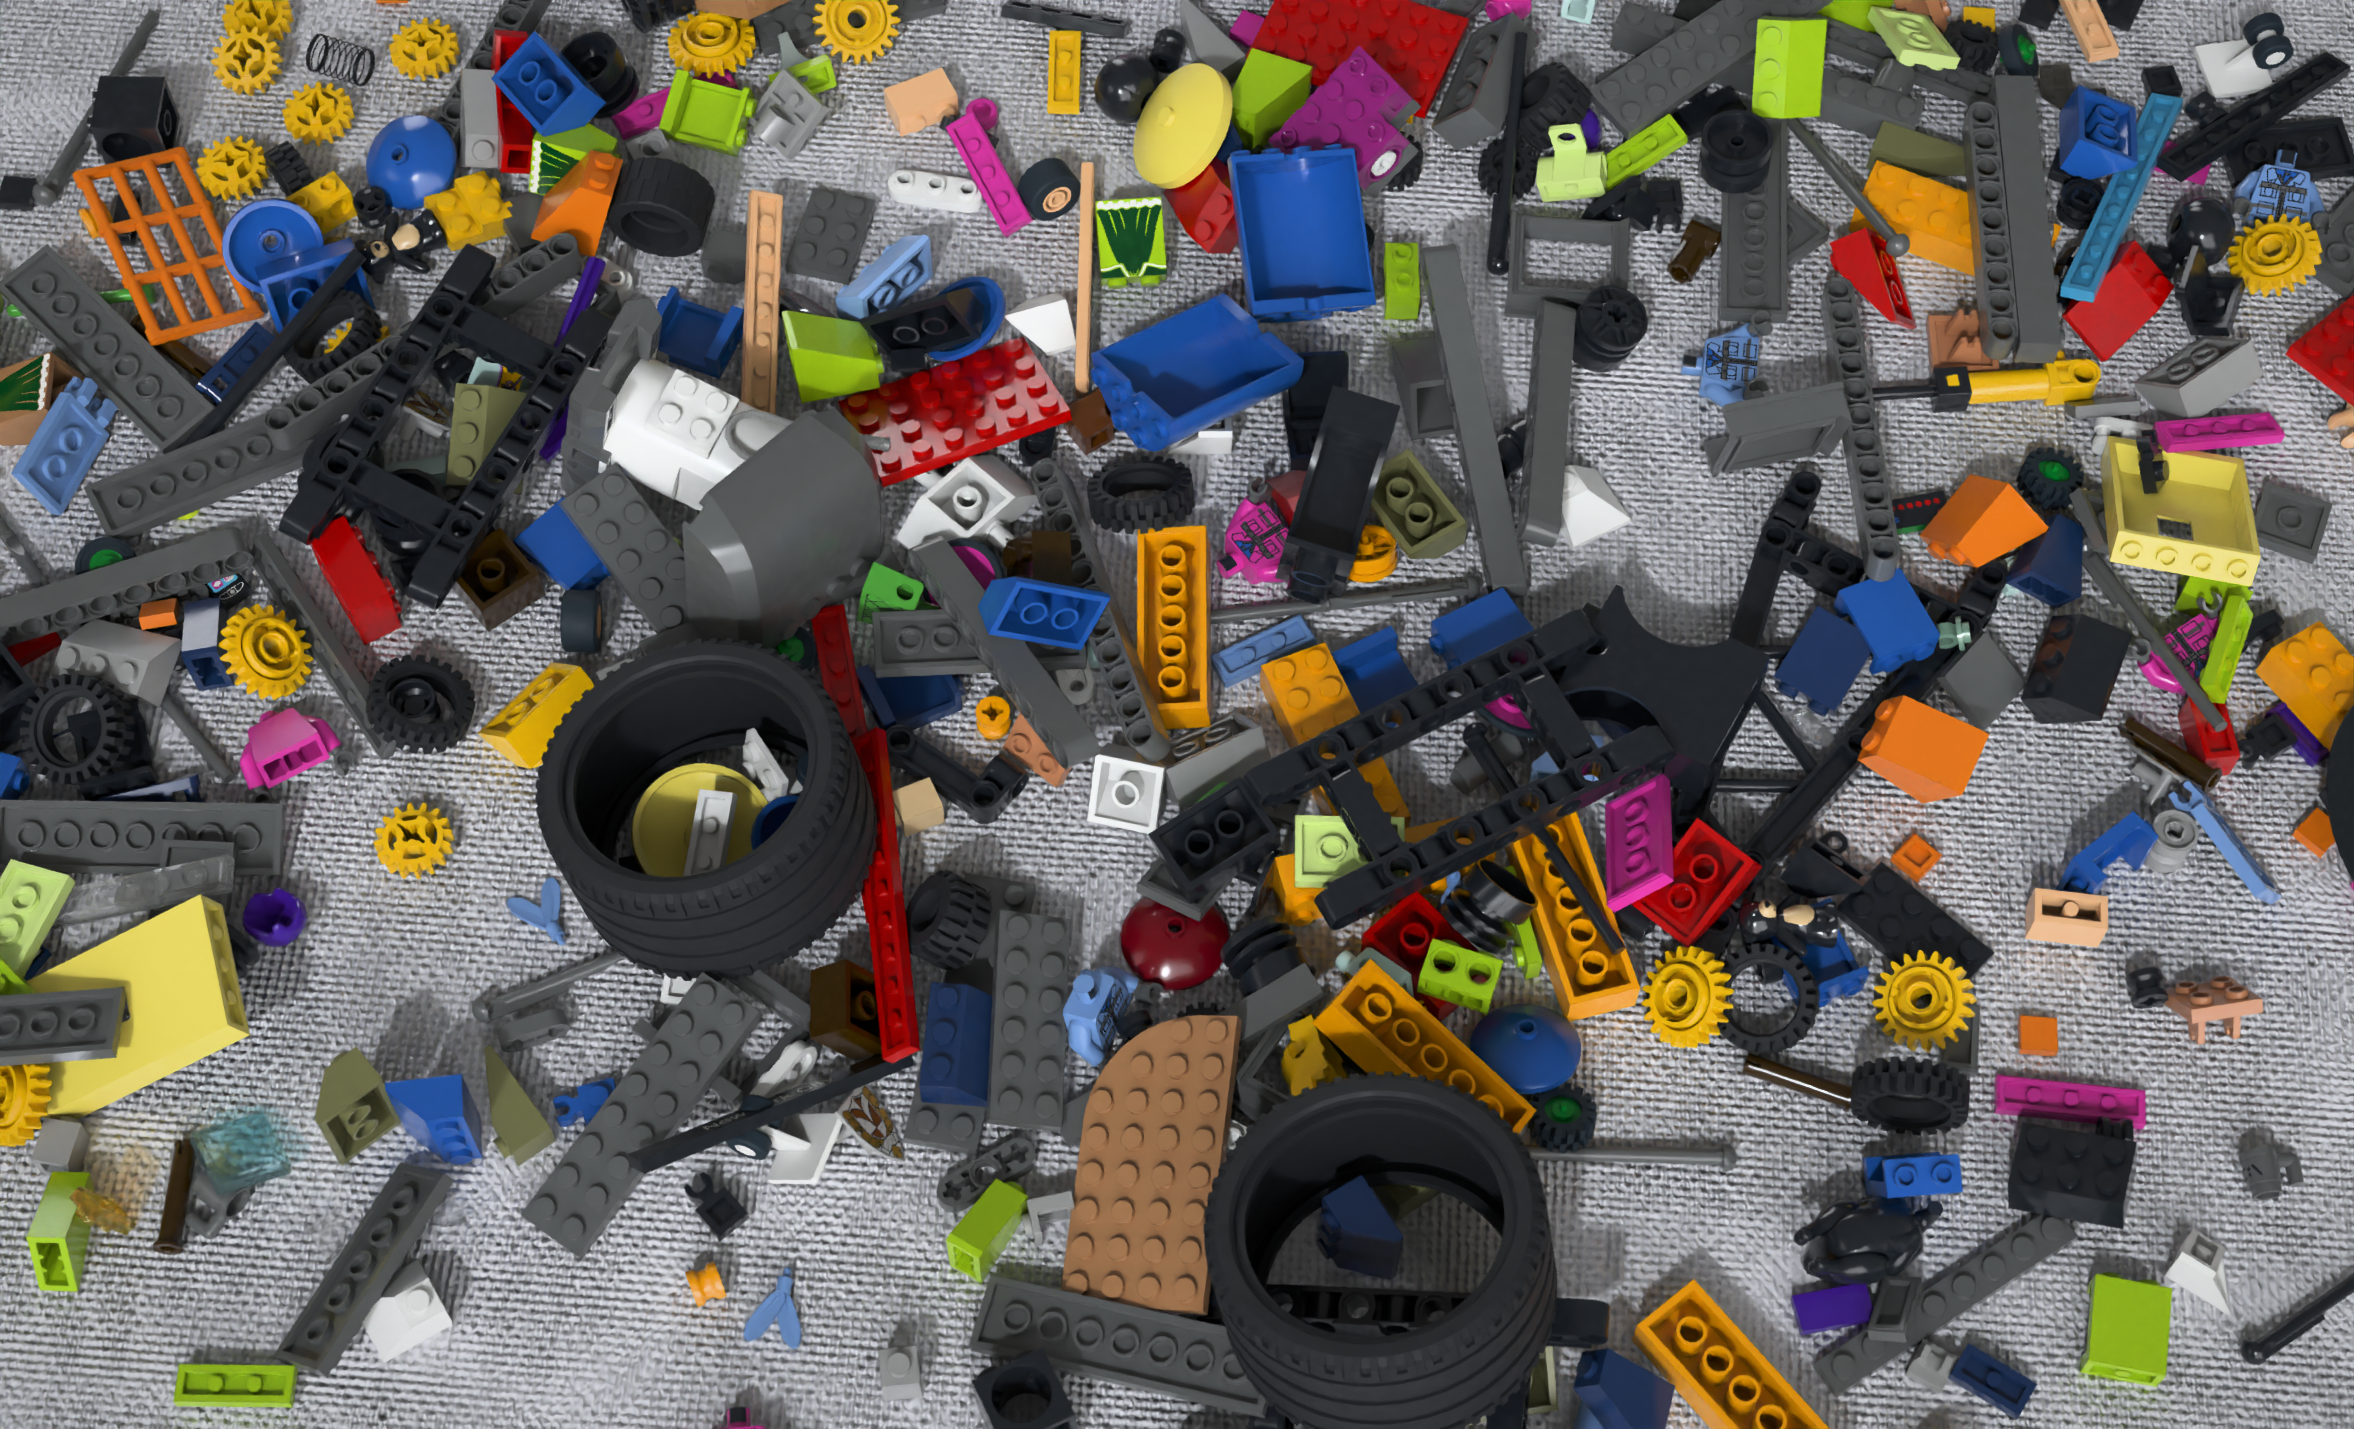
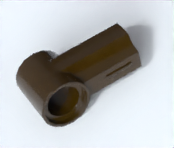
[1667,219,1721,284]

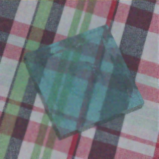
[190,1112,291,1195]

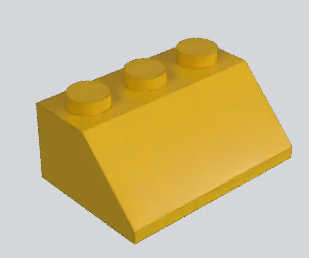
[478,662,594,769]

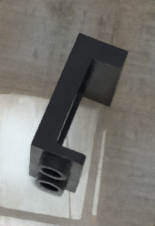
[66,699,158,801]

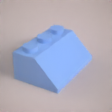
[835,234,933,336]

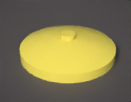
[1133,63,1233,189]
[631,763,768,877]

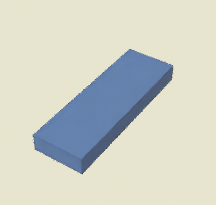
[1211,614,1317,688]

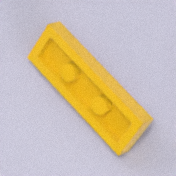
[1047,31,1081,114]

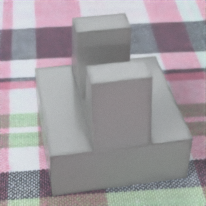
[1905,1339,1958,1394]

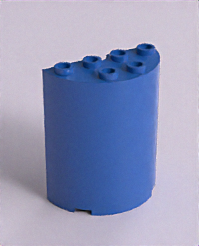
[1227,144,1376,323]
[1091,293,1304,451]

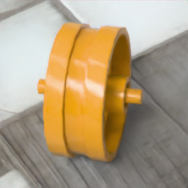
[1348,525,1398,582]

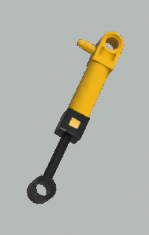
[1872,350,2101,413]

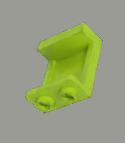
[658,69,757,157]
[2080,1272,2172,1387]

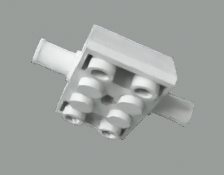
[896,455,1038,553]

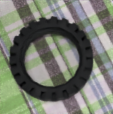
[284,290,382,384]
[366,655,476,754]
[1717,943,1820,1054]

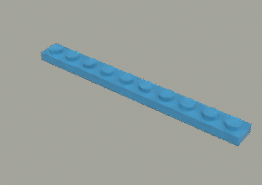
[2060,93,2183,303]

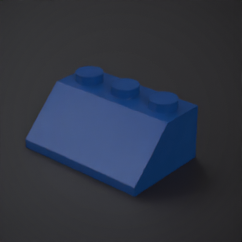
[491,31,606,137]
[2059,85,2138,180]
[255,237,376,334]
[978,576,1111,650]
[385,1074,482,1164]

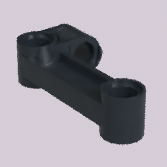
[886,724,1030,824]

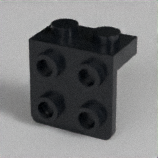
[2175,245,2246,336]

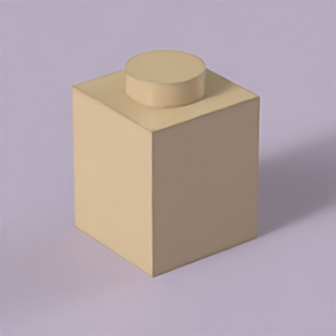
[892,777,945,837]

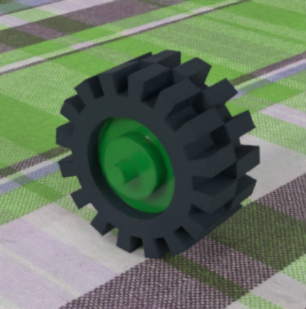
[2016,447,2084,510]
[1528,1082,1597,1154]

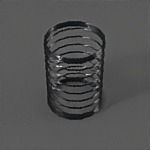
[306,33,375,87]

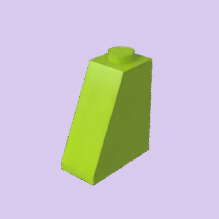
[26,1171,96,1292]
[946,1178,1029,1283]

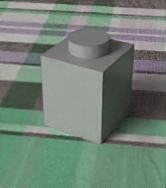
[31,1116,91,1174]
[878,1346,922,1401]

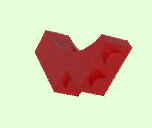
[490,30,534,174]

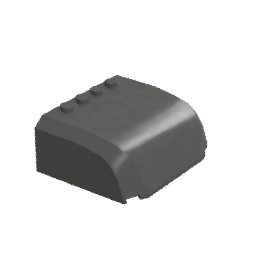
[682,404,881,650]

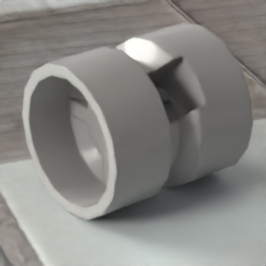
[2145,810,2199,873]

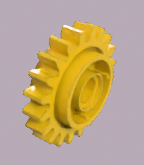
[812,0,900,66]
[667,10,756,78]
[2227,214,2323,297]
[218,604,313,700]
[1641,946,1734,1048]
[1872,950,1977,1053]
[0,1063,52,1147]

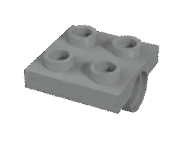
[748,68,829,160]

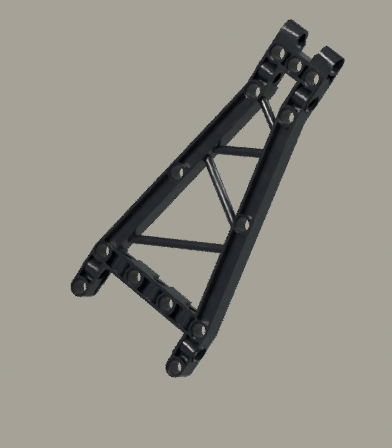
[1615,471,2008,961]

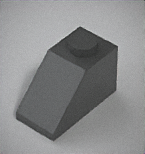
[700,227,747,285]

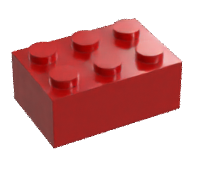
[310,516,402,646]
[1360,892,1487,1023]

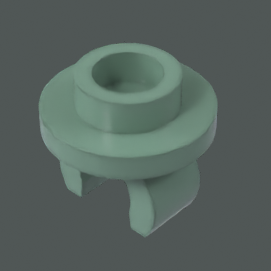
[1936,616,1972,651]

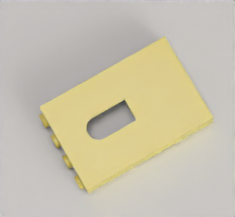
[2100,436,2261,586]
[27,894,250,1120]

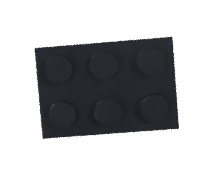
[2008,1122,2137,1229]

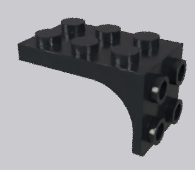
[1280,351,1349,471]

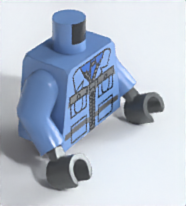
[2230,150,2333,235]
[1681,310,1773,408]
[1063,966,1163,1075]

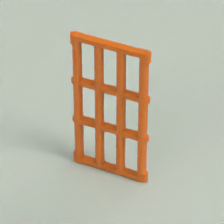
[72,146,264,346]

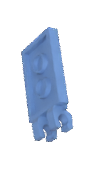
[11,377,117,515]
[2168,780,2283,905]

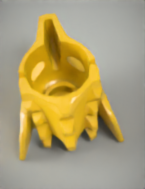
[1281,1014,1349,1096]

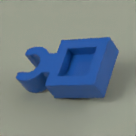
[553,1077,616,1127]

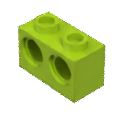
[1383,243,1420,319]
[1417,939,1503,1014]

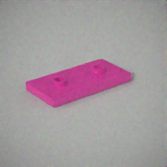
[1605,773,1674,912]

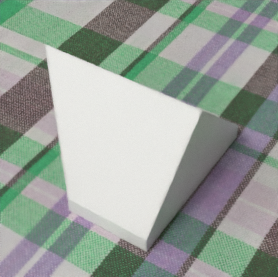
[1004,292,1076,356]
[1164,417,1232,455]
[2165,1228,2232,1317]

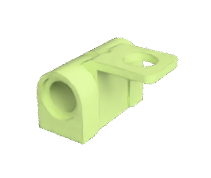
[1536,124,1608,202]

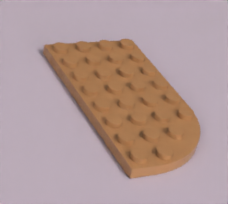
[1061,1015,1242,1315]

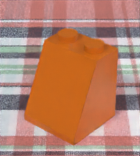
[531,150,623,257]
[1919,474,2049,568]
[1857,695,1989,804]

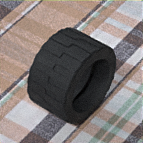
[607,157,716,258]

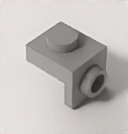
[1021,1190,1074,1247]

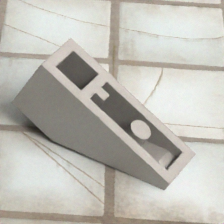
[1180,0,1246,85]
[459,68,499,168]

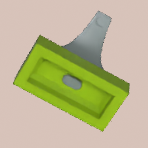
[768,32,837,94]

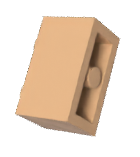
[884,68,959,136]
[2025,888,2108,947]

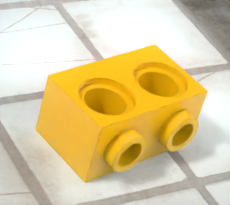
[285,170,357,235]

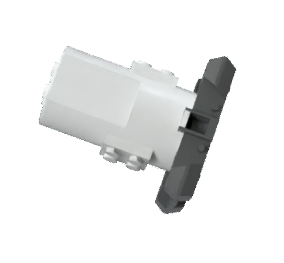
[560,298,786,511]

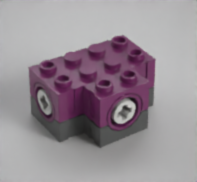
[1268,46,1421,198]

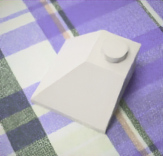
[1560,464,1631,550]
[1087,743,1166,834]
[362,1260,453,1363]

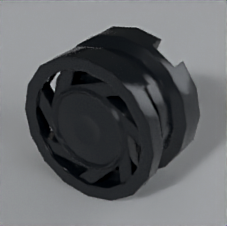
[2055,178,2105,230]

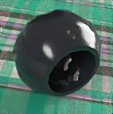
[1094,53,1161,125]
[2166,197,2235,267]

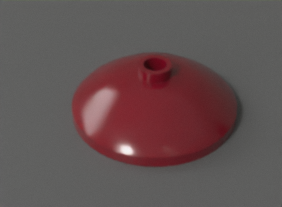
[1121,897,1229,991]

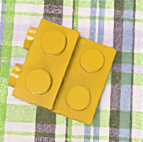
[424,171,513,252]

